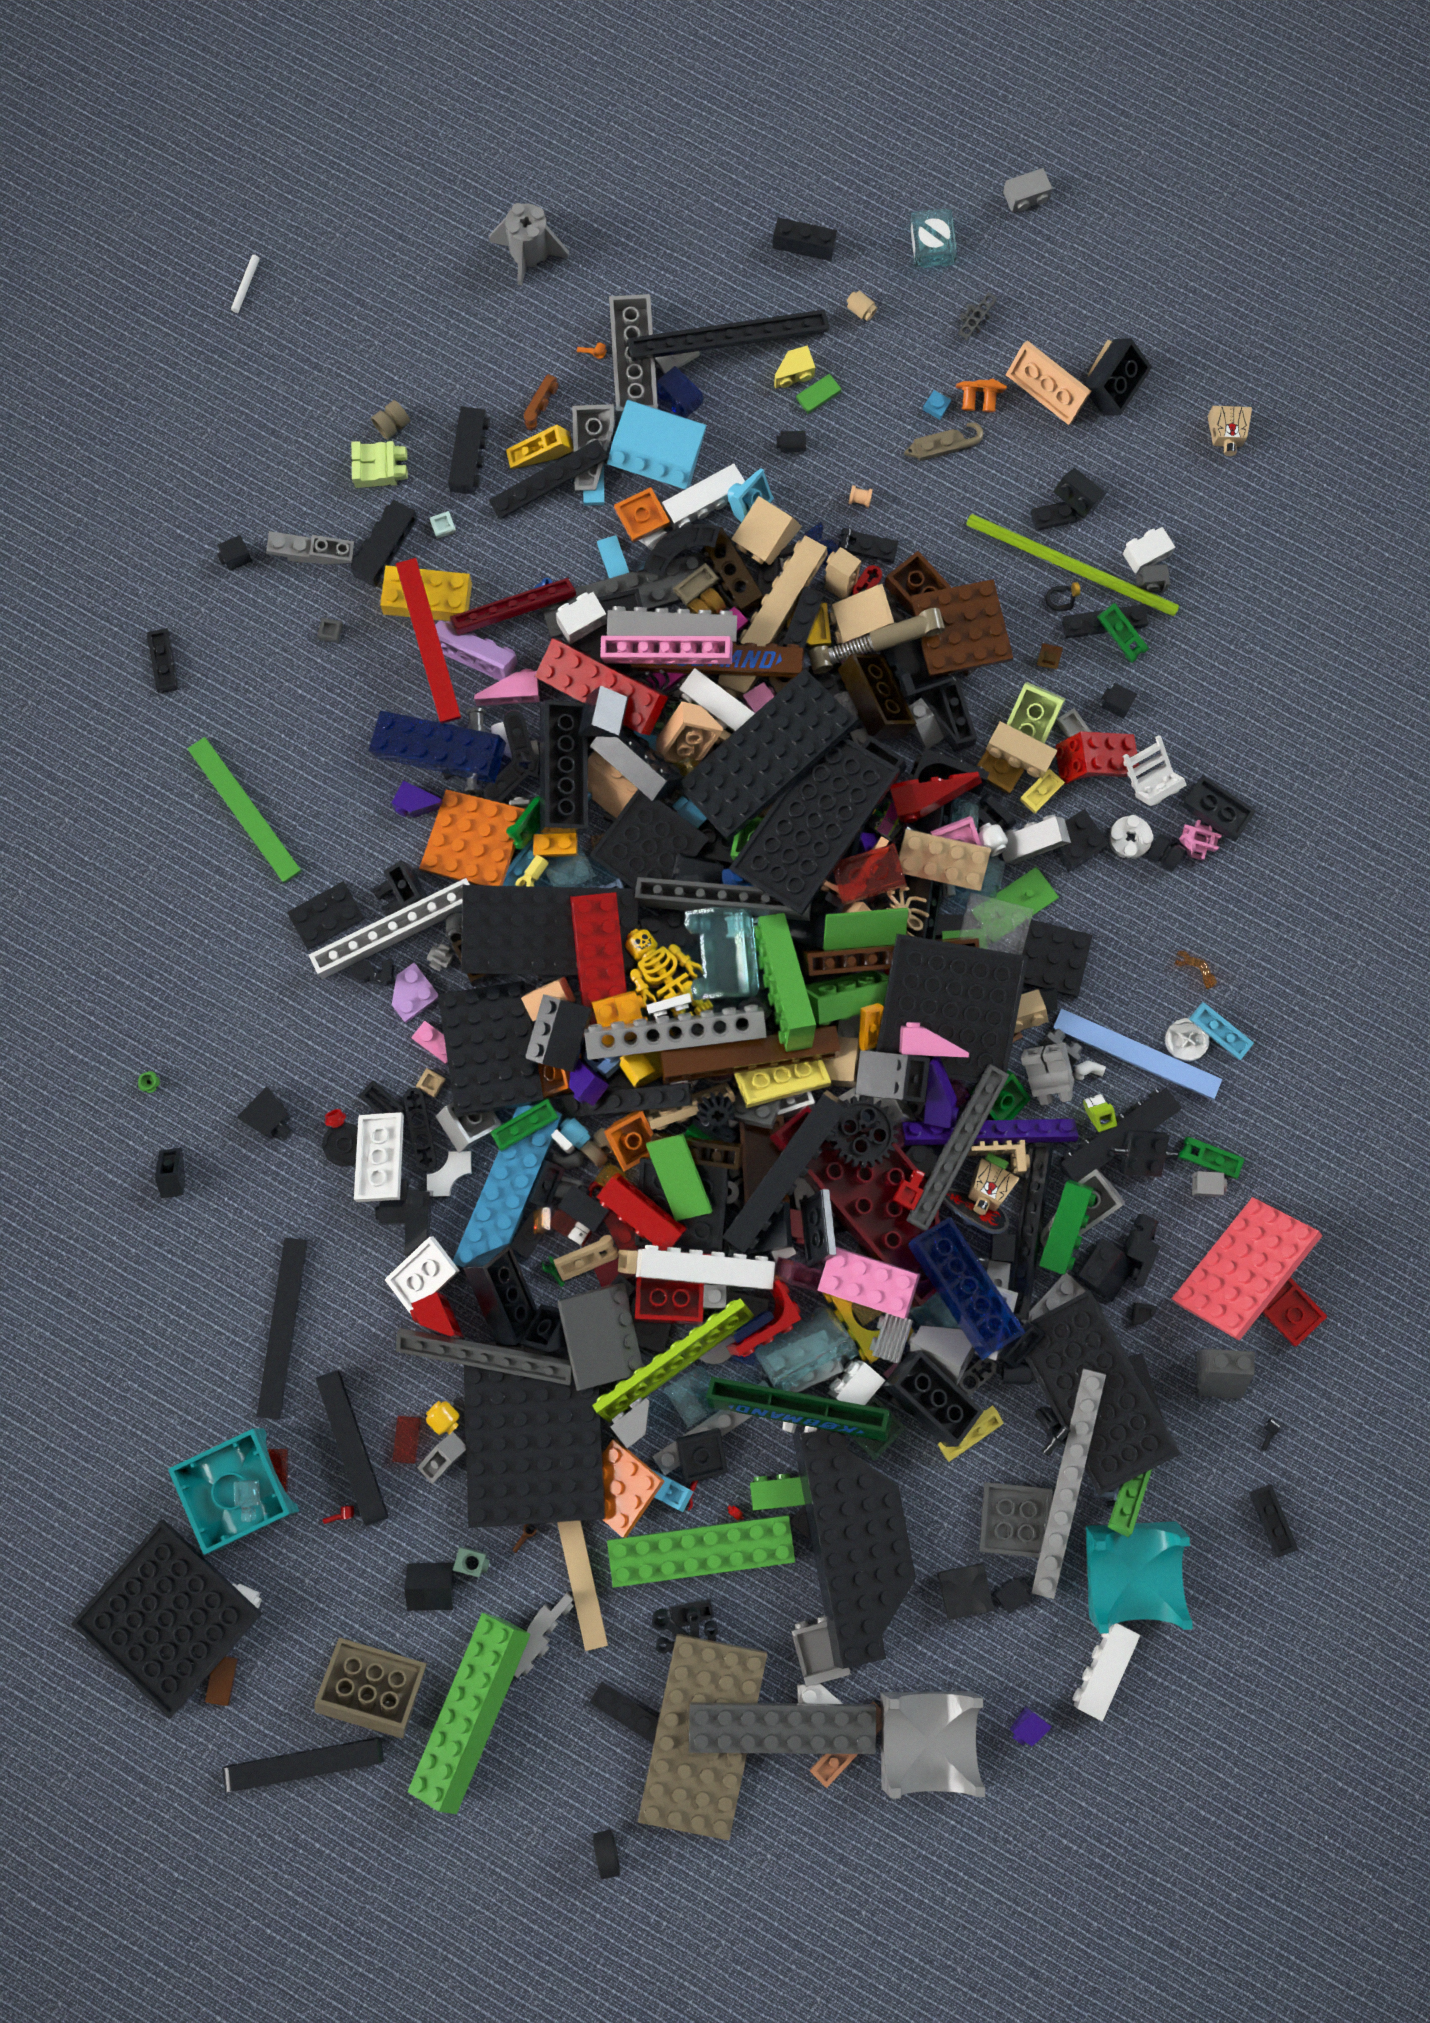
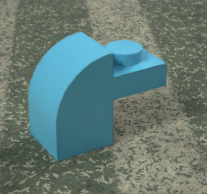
[651,1469,694,1512]

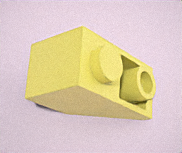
[774,345,815,388]

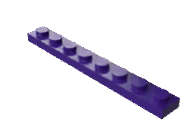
[901,1119,1079,1145]

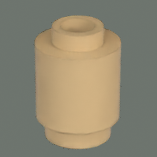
[847,291,878,321]

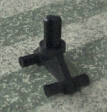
[1035,1407,1071,1456]

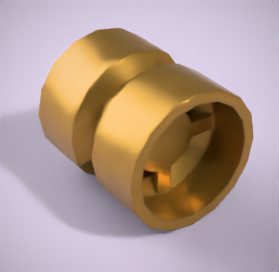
[686,588,726,615]

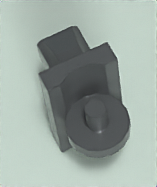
[1039,1029,1082,1068]

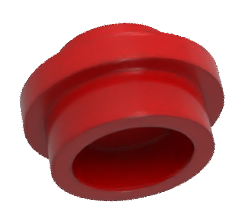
[325,1109,346,1128]

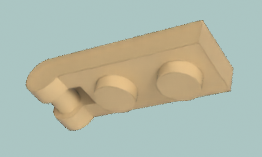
[554,1235,619,1281]

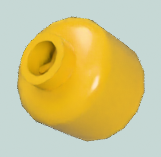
[426,1401,459,1435]

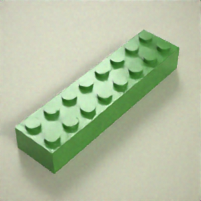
[607,1514,795,1587]
[408,1612,531,1814]

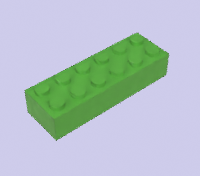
[753,913,816,1052]

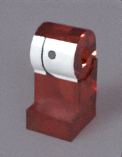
[548,1208,593,1247]

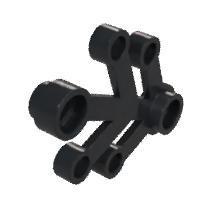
[652,1607,718,1654]

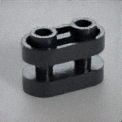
[968,793,1016,832]

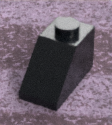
[155,1147,186,1198]

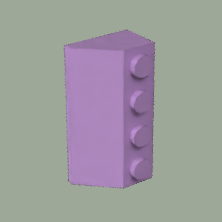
[435,620,518,681]

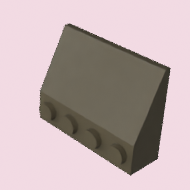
[315,1638,427,1739]

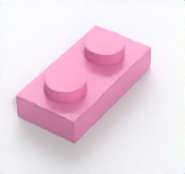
[411,1021,448,1065]

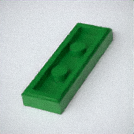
[490,1099,559,1152]

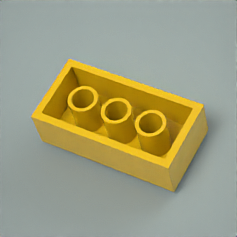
[380,566,472,621]

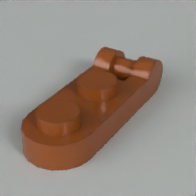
[524,374,559,430]

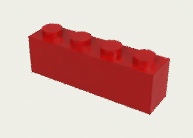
[597,1173,687,1251]

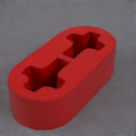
[852,565,882,596]

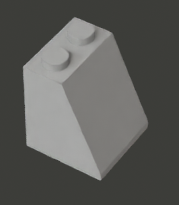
[905,1326,979,1385]

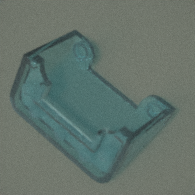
[754,1306,859,1391]

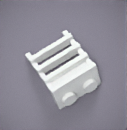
[1123,735,1186,806]

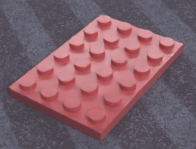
[1171,1197,1322,1341]

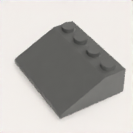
[557,1283,643,1391]

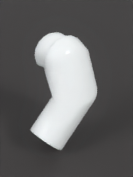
[1073,1061,1106,1080]

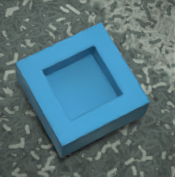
[923,390,951,420]

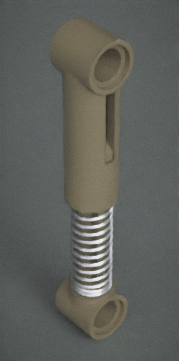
[808,608,945,674]

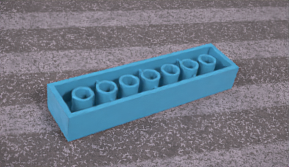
[453,1104,563,1268]

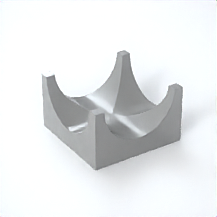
[880,1691,985,1799]

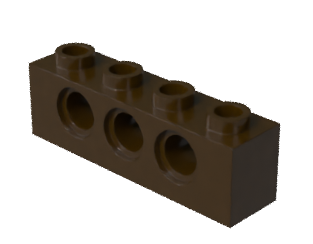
[701,527,764,615]
[649,1132,744,1170]

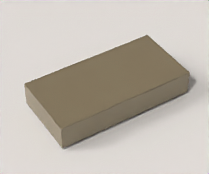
[673,563,719,606]

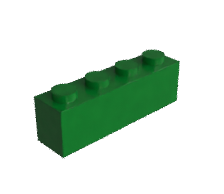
[1039,1180,1096,1275]

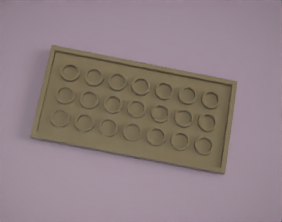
[638,1634,767,1840]

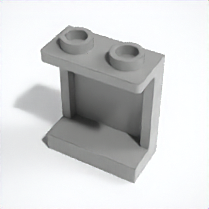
[791,1615,851,1687]

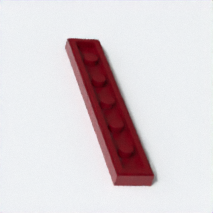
[450,578,576,635]

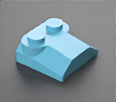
[728,468,774,523]

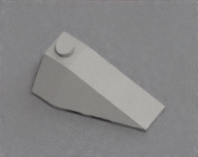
[572,404,615,491]

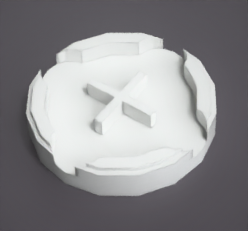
[1165,1018,1209,1062]

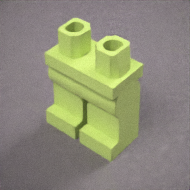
[351,441,408,488]

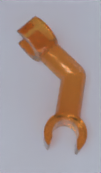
[1175,951,1217,989]

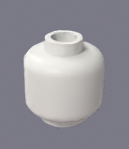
[978,823,1008,857]

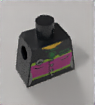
[864,799,905,846]

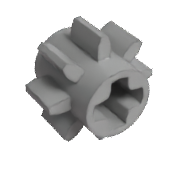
[427,943,454,971]

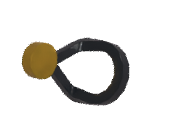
[1045,582,1080,611]

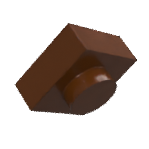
[1037,643,1063,670]

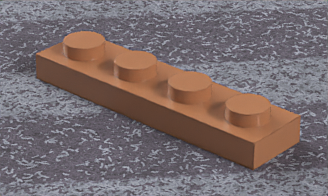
[809,1701,882,1788]

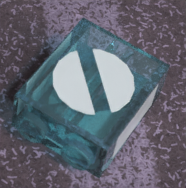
[909,209,957,268]

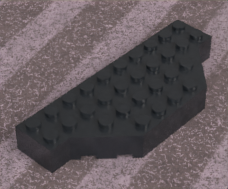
[792,1429,916,1669]

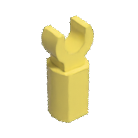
[515,855,549,886]

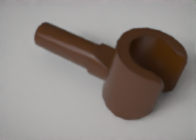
[512,1524,537,1553]

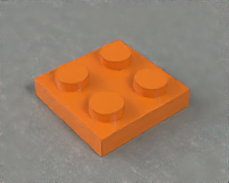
[614,487,670,543]

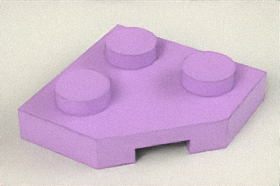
[392,963,439,1023]

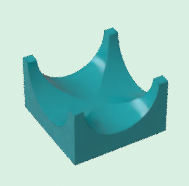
[168,1428,300,1555]
[1086,1521,1193,1634]

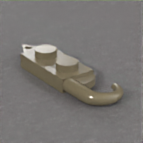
[904,422,984,461]

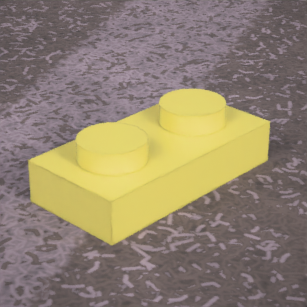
[1019,768,1065,814]

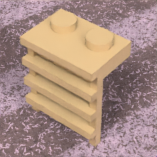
[967,1140,1030,1176]

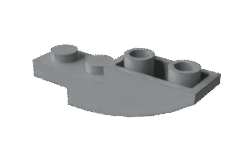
[266,531,354,564]
[514,1592,574,1678]

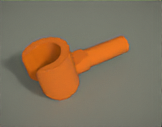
[577,343,607,359]

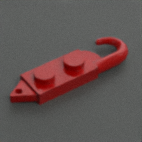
[588,1180,638,1250]

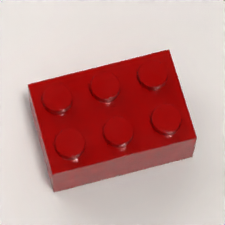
[635,1277,704,1325]

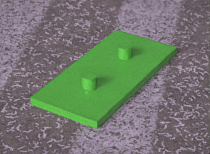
[970,866,1059,943]
[823,908,908,951]
[646,1134,713,1221]

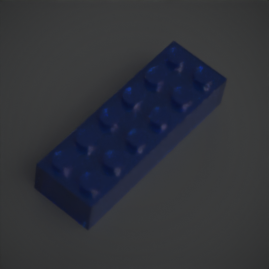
[368,710,506,783]
[908,1217,1026,1361]

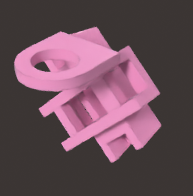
[1179,820,1222,860]

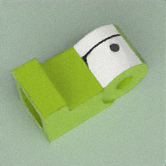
[1083,1094,1117,1132]

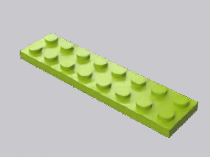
[592,1298,755,1423]

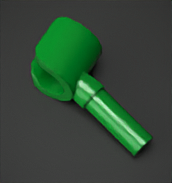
[541,1256,565,1287]

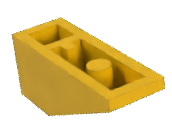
[506,425,574,469]

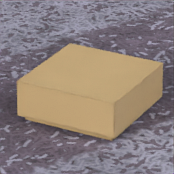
[416,1068,446,1098]

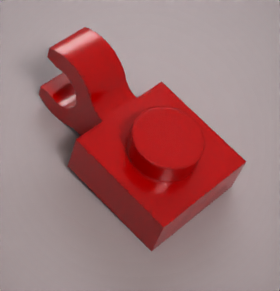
[892,1169,925,1211]

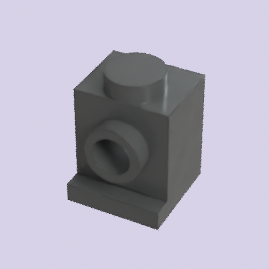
[1136,564,1170,592]

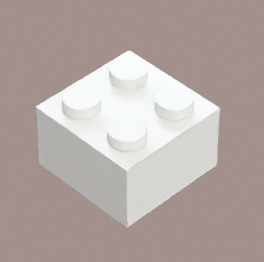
[556,592,606,644]
[827,1359,885,1405]

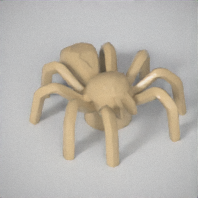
[887,886,929,936]

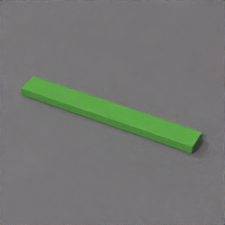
[187,737,302,884]

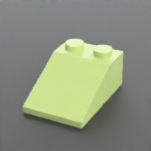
[1007,682,1066,744]

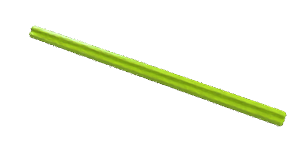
[967,514,1179,616]

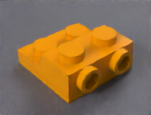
[591,991,648,1044]

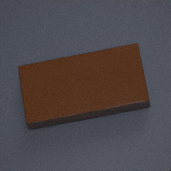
[205,1656,238,1706]

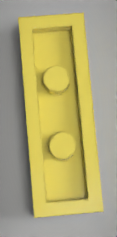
[938,1405,1004,1462]

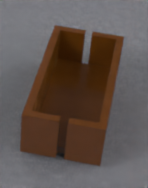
[739,1116,790,1206]

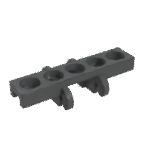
[958,292,997,341]

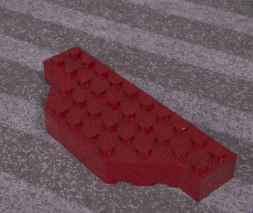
[769,1105,953,1308]

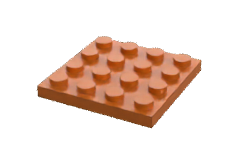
[419,789,525,886]

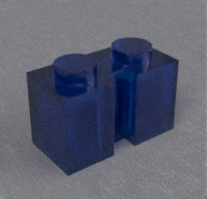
[657,366,703,418]

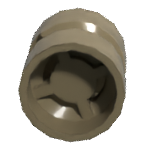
[371,400,411,440]
[580,1127,615,1169]

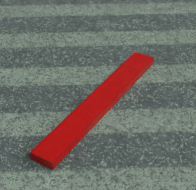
[395,558,461,724]

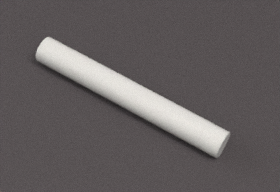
[231,255,260,313]

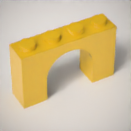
[822,1292,914,1364]

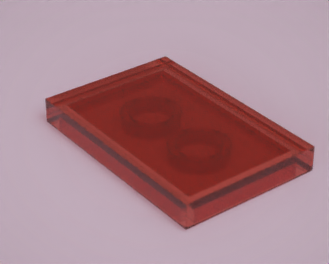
[833,843,907,905]

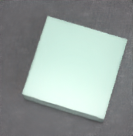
[429,511,456,539]

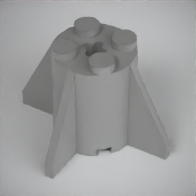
[489,203,569,285]

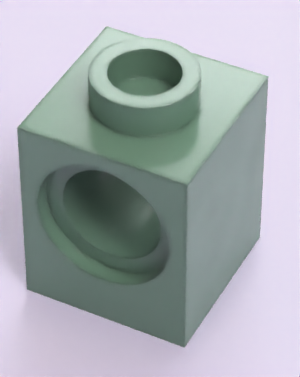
[453,1546,490,1578]

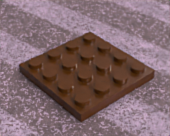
[910,579,1013,678]

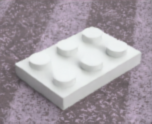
[385,1236,460,1314]

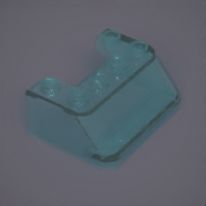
[685,907,759,1000]

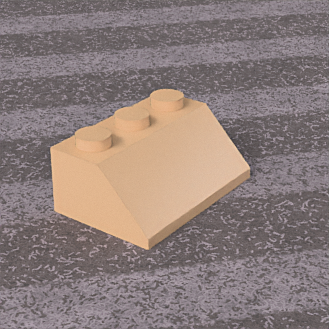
[656,701,723,768]
[588,751,638,818]

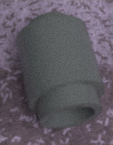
[445,913,462,943]

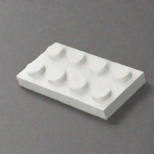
[354,1112,404,1202]

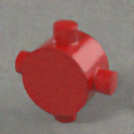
[727,1505,744,1521]

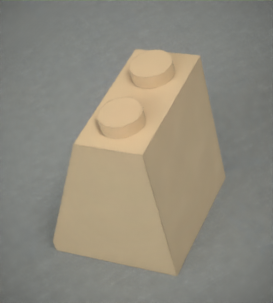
[731,496,802,565]
[828,584,894,646]
[823,1037,861,1088]

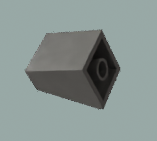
[1196,1349,1255,1398]

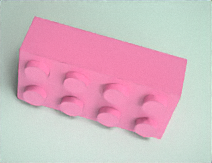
[818,1247,920,1319]

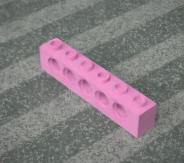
[600,636,733,664]

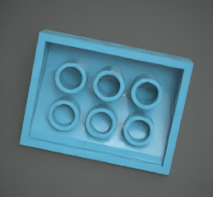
[607,400,707,490]

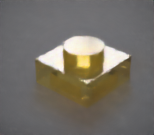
[595,1162,626,1187]

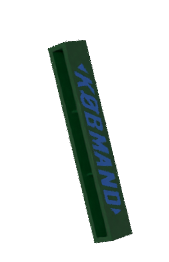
[706,1376,892,1441]

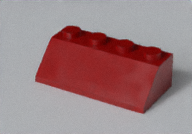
[410,1292,464,1340]

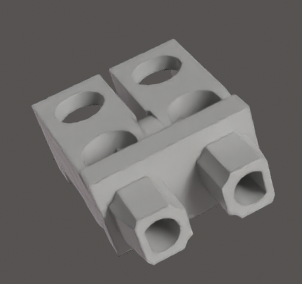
[1021,1043,1075,1105]

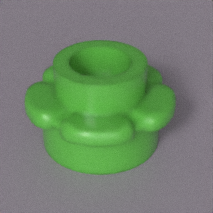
[138,1071,160,1093]

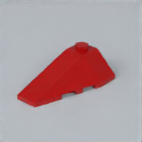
[890,772,982,823]

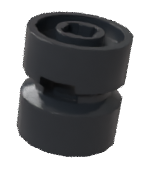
[1146,834,1186,873]

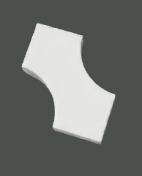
[427,1151,472,1197]

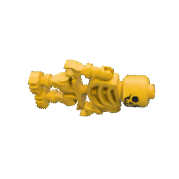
[625,929,713,1018]

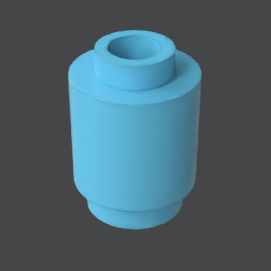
[559,1118,592,1150]

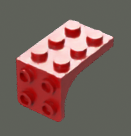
[1055,731,1141,785]
[1262,1276,1328,1347]
[726,1279,801,1357]

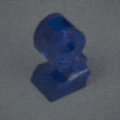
[804,522,838,566]

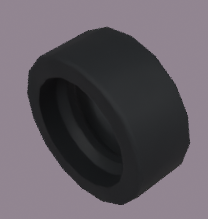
[593,1829,620,1879]

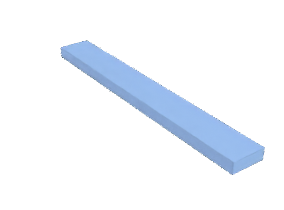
[1052,1009,1222,1100]

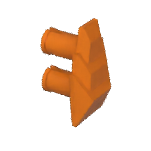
[955,379,1007,412]

